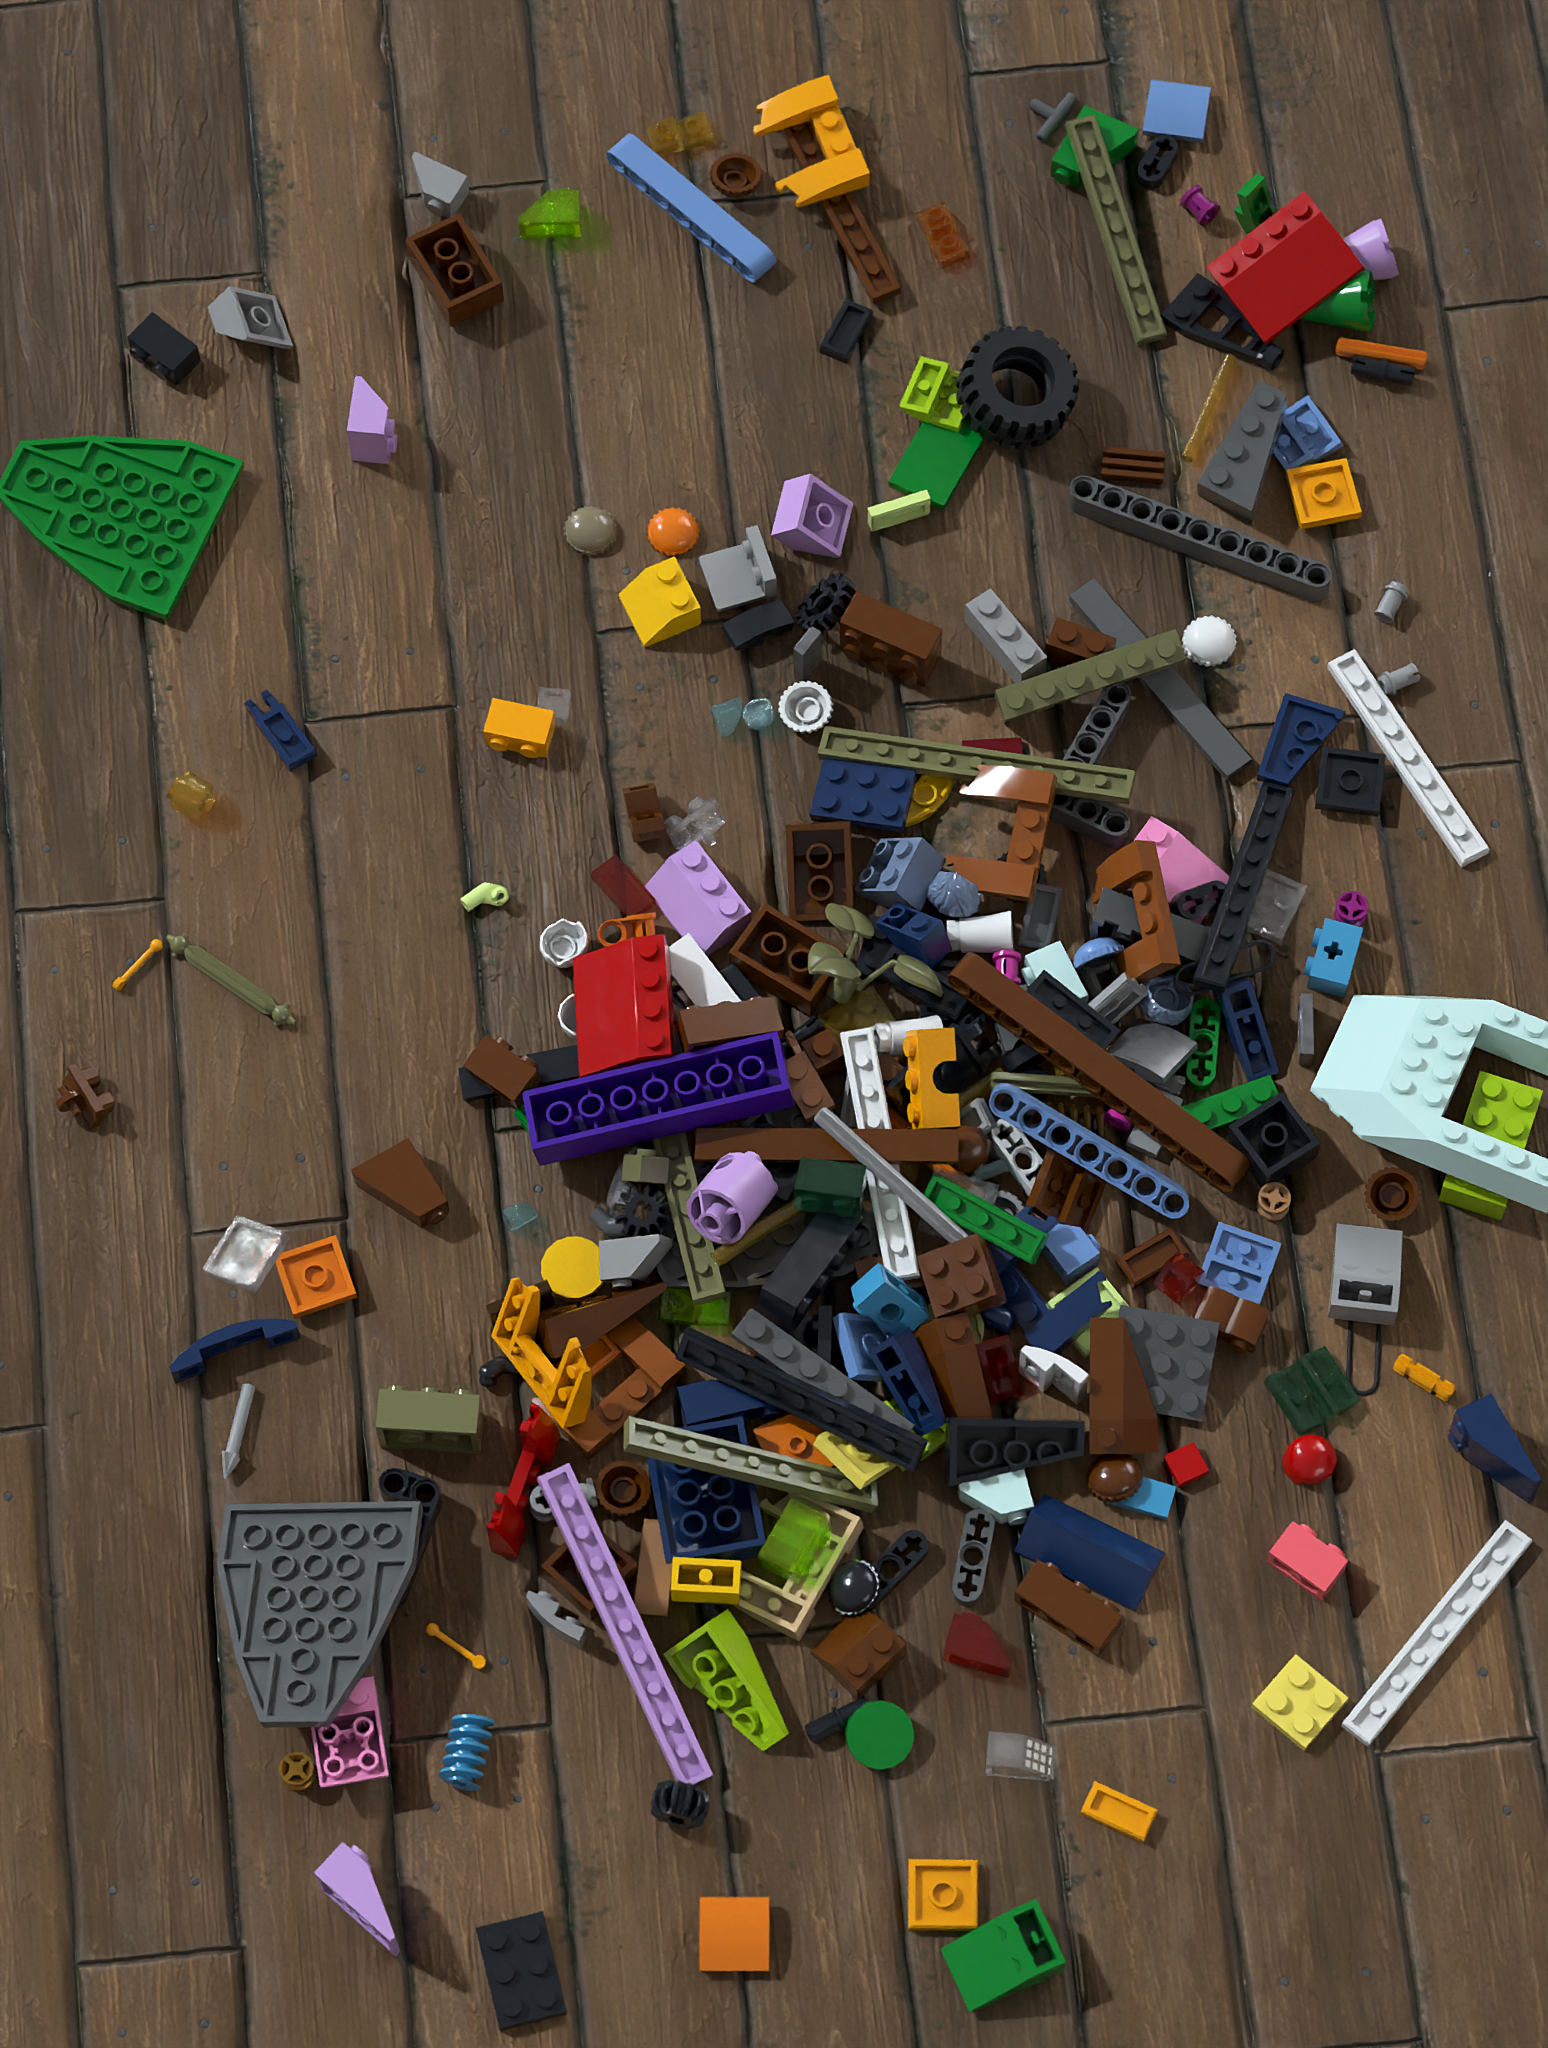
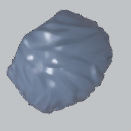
[927,871,981,918]
[1139,974,1194,1026]

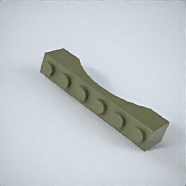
[994,629,1186,725]

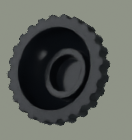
[827,1559,881,1617]

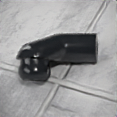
[478,1356,522,1387]

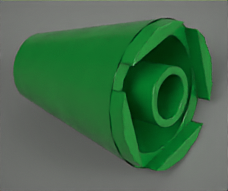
[1300,270,1375,332]

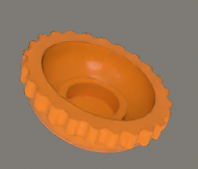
[647,507,700,557]

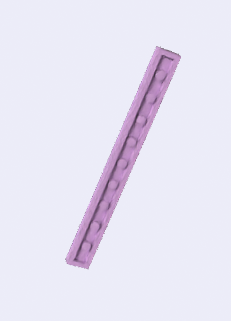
[537,1463,713,1785]

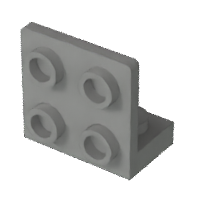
[699,525,777,612]

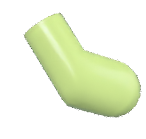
[460,883,509,912]

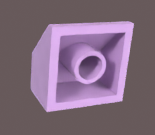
[347,376,397,464]
[771,474,853,558]

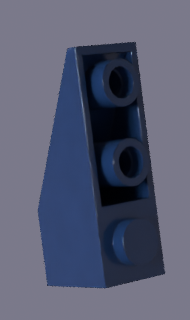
[678,1379,785,1427]

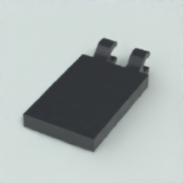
[884,1014,1002,1129]

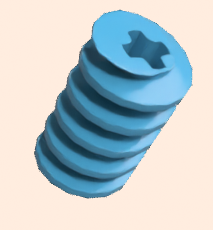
[439,1714,495,1791]

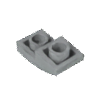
[526,1591,587,1650]

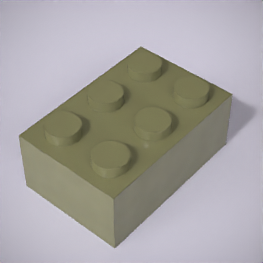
[375,1386,484,1454]

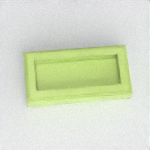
[868,490,930,532]

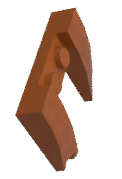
[946,765,1058,903]
[1092,840,1181,984]
[532,1316,686,1461]

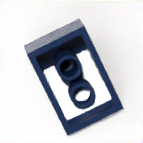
[1448,1393,1541,1503]

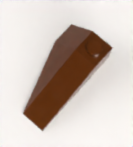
[534,1281,667,1362]
[912,1312,992,1424]
[1089,1317,1158,1454]

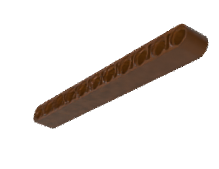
[947,952,1251,1192]

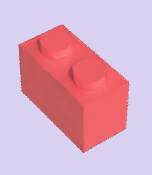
[1267,1521,1348,1601]

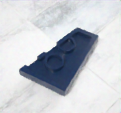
[1256,693,1346,787]

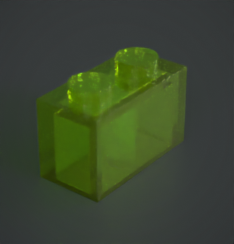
[758,1498,831,1584]

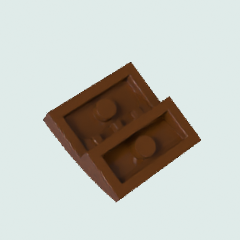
[1025,1149,1107,1234]

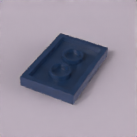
[809,758,917,833]

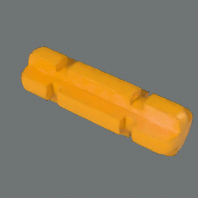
[1393,1354,1456,1401]

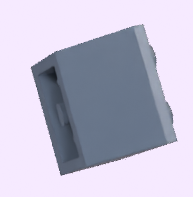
[854,837,946,911]

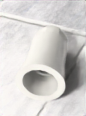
[947,910,1014,953]
[872,1015,943,1057]

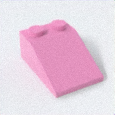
[1129,816,1230,924]

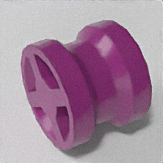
[1334,891,1368,927]

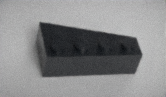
[944,1417,1085,1487]

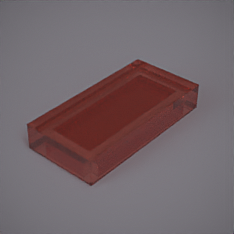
[590,855,656,917]

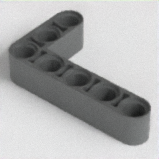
[1050,682,1131,849]

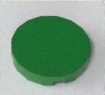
[845,1700,914,1770]

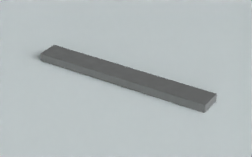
[1069,578,1252,781]

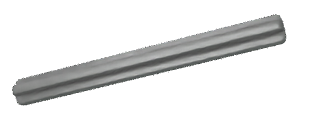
[814,1107,969,1243]

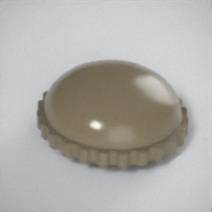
[563,506,617,556]

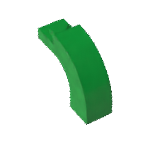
[1234,173,1278,235]

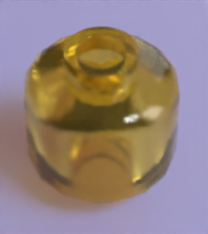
[166,772,216,819]

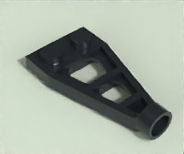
[1161,273,1285,371]

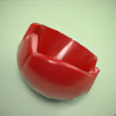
[1281,1434,1337,1485]

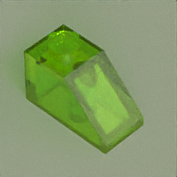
[518,188,581,239]

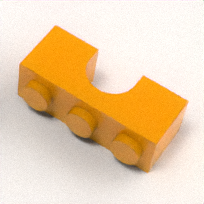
[903,1028,960,1129]

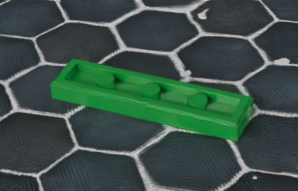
[923,1173,1050,1264]

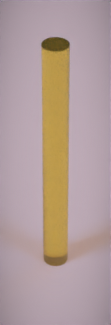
[1181,354,1236,462]

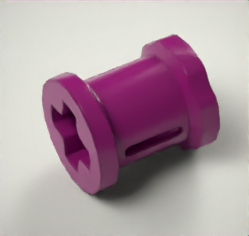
[1180,185,1220,226]

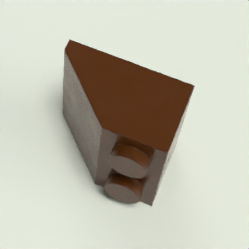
[810,1610,907,1700]

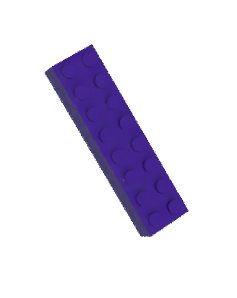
[522,1031,795,1166]

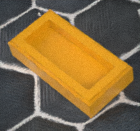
[1080,1781,1157,1843]

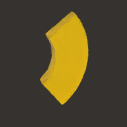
[905,774,954,827]

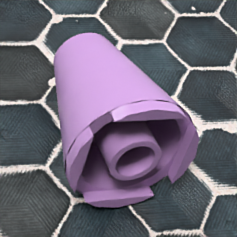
[1343,219,1399,280]

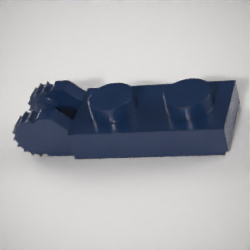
[245,689,317,772]

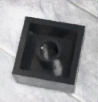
[1226,1092,1320,1188]

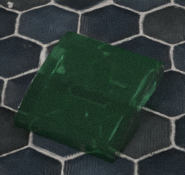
[1264,1346,1361,1437]

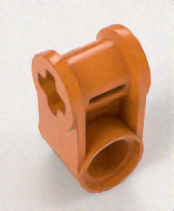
[597,912,656,947]

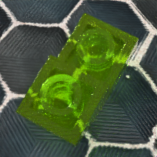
[658,1287,731,1326]

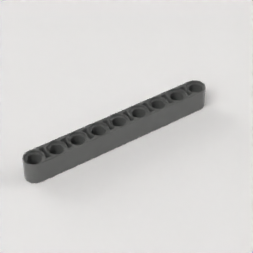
[1068,475,1332,602]

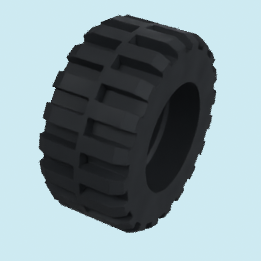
[956,325,1080,450]

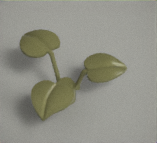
[808,903,943,1004]

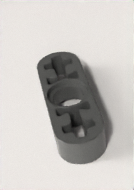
[952,1509,995,1606]

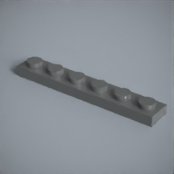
[731,1308,914,1432]

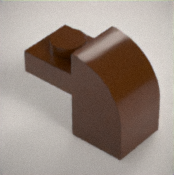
[622,783,665,843]

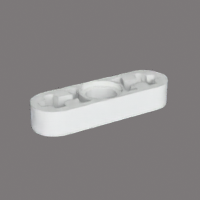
[987,1119,1043,1197]

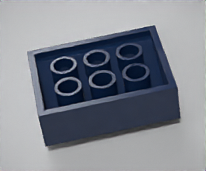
[647,1417,767,1564]

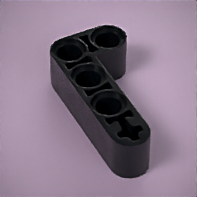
[378,1468,443,1608]

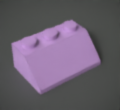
[644,840,752,956]

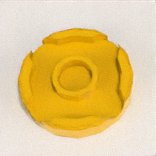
[541,1237,604,1301]

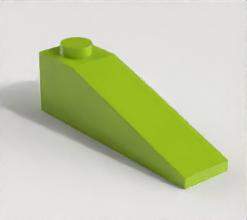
[663,1609,789,1751]

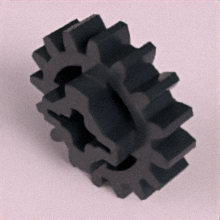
[795,572,857,635]

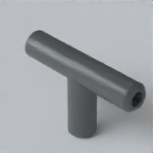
[1029,93,1077,142]

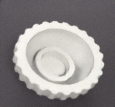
[1182,616,1237,667]
[778,681,833,734]

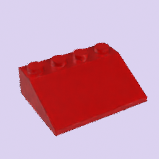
[1206,191,1365,344]
[573,934,676,1078]

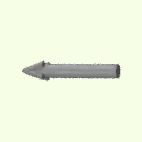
[222,1384,255,1479]

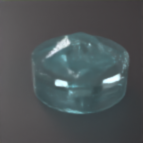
[742,698,776,730]

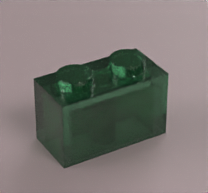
[794,1157,867,1217]

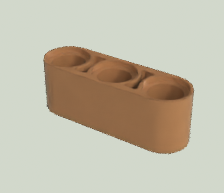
[634,1518,672,1617]

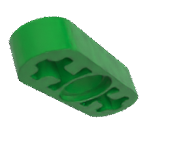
[1185,999,1220,1092]

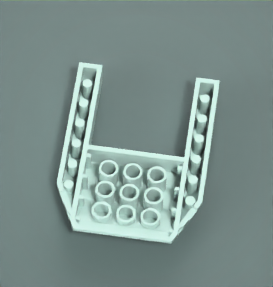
[1310,995,1548,1213]

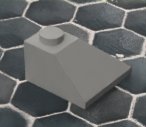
[207,286,293,349]

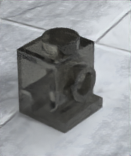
[1077,955,1121,1003]

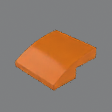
[699,1897,769,1971]

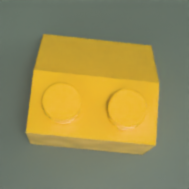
[618,556,701,648]

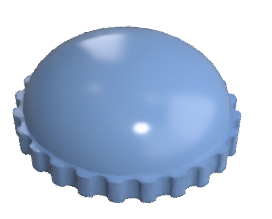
[1072,938,1125,972]

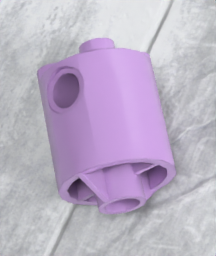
[687,1151,778,1244]

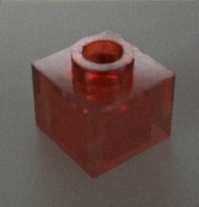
[1153,1251,1204,1304]

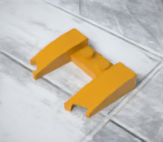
[754,75,870,208]
[491,1277,592,1429]

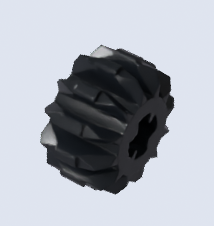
[614,1185,670,1237]
[651,1780,709,1829]

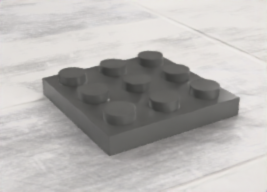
[1118,1305,1220,1421]

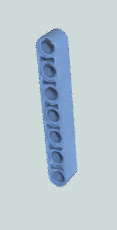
[606,133,777,283]
[989,1083,1189,1219]

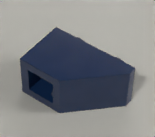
[876,902,953,969]

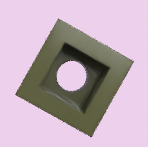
[622,1149,669,1184]

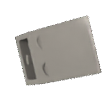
[1327,1223,1403,1326]

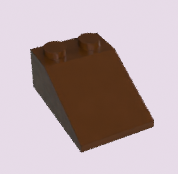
[785,821,854,921]

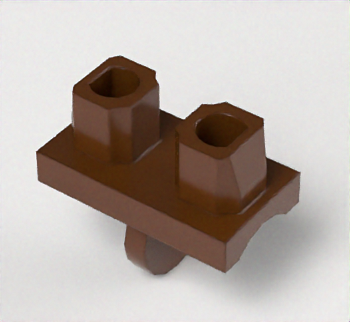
[56,1063,115,1129]

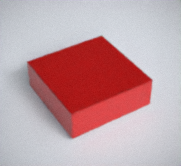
[1163,1442,1209,1488]

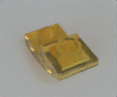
[645,110,716,154]

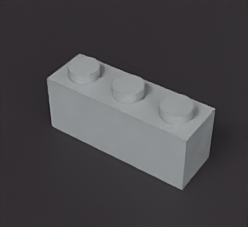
[964,588,1047,683]

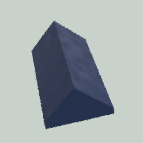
[1014,1493,1165,1612]

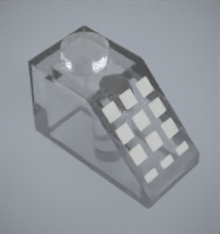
[985,1731,1056,1781]

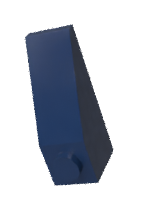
[1212,978,1280,1082]
[868,1327,947,1437]

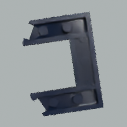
[986,1206,1112,1355]

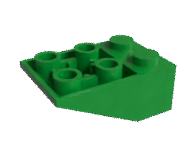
[941,1899,1066,2013]

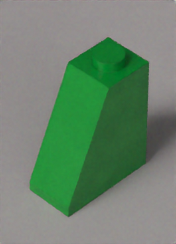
[1051,105,1139,189]

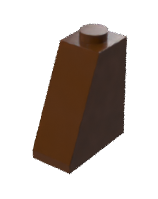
[351,1138,450,1228]

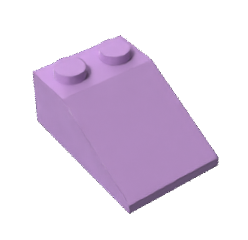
[314,1842,400,1957]

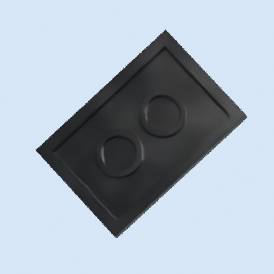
[476,1911,568,2031]

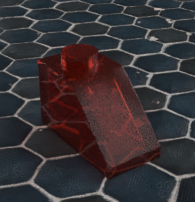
[943,1612,1011,1678]

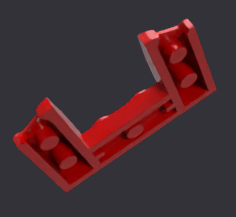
[486,1403,561,1560]

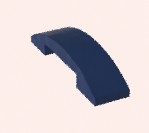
[169,1318,301,1383]

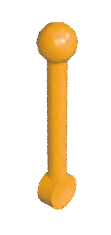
[112,939,163,991]
[426,1623,486,1670]

